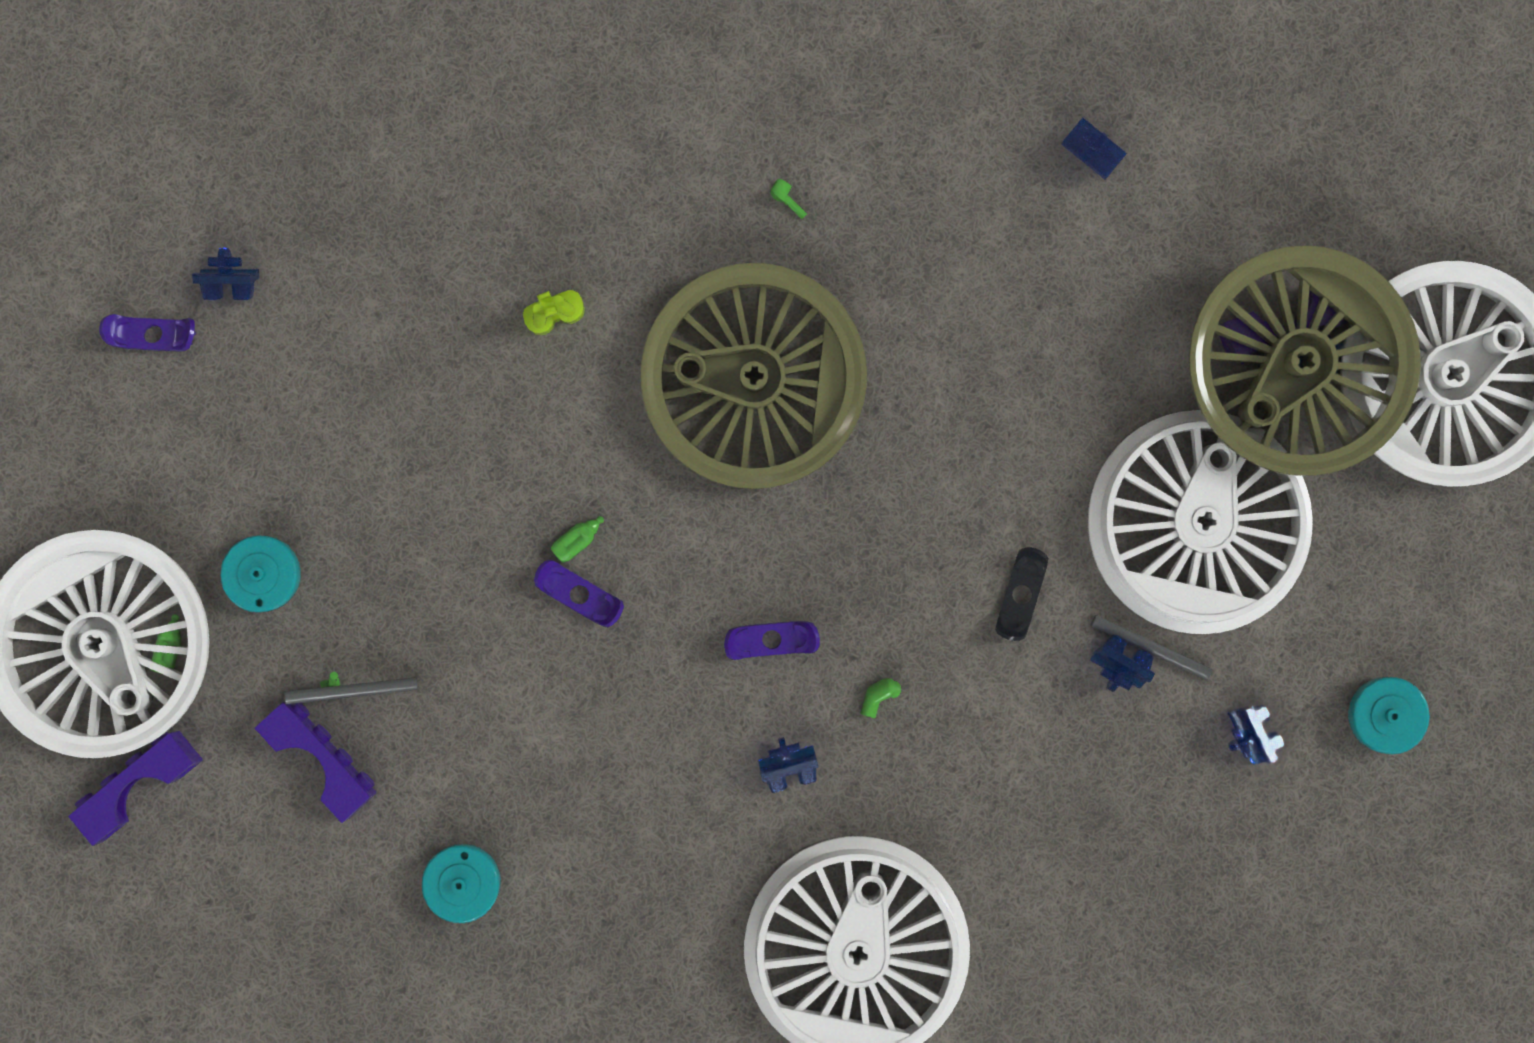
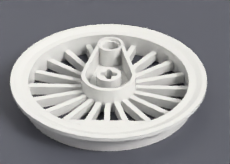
[1340,261,1534,487]
[1088,410,1312,634]
[0,530,209,758]
[744,836,970,1043]

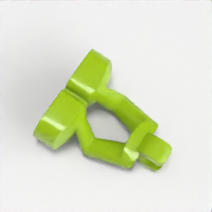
[523,290,585,335]

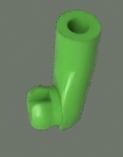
[860,678,901,718]

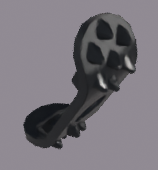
[995,547,1049,641]

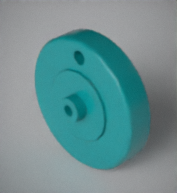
[220,535,301,612]
[1348,676,1430,754]
[422,844,501,923]

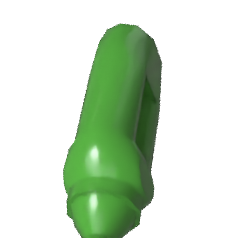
[551,516,604,563]
[150,614,181,674]

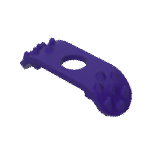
[99,314,196,352]
[534,560,624,628]
[724,621,820,660]

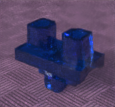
[1061,117,1127,180]
[192,248,259,300]
[1090,634,1155,692]
[1228,705,1284,765]
[758,737,819,793]

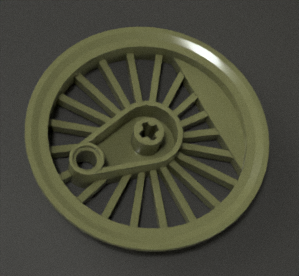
[1189,246,1421,476]
[641,263,867,489]

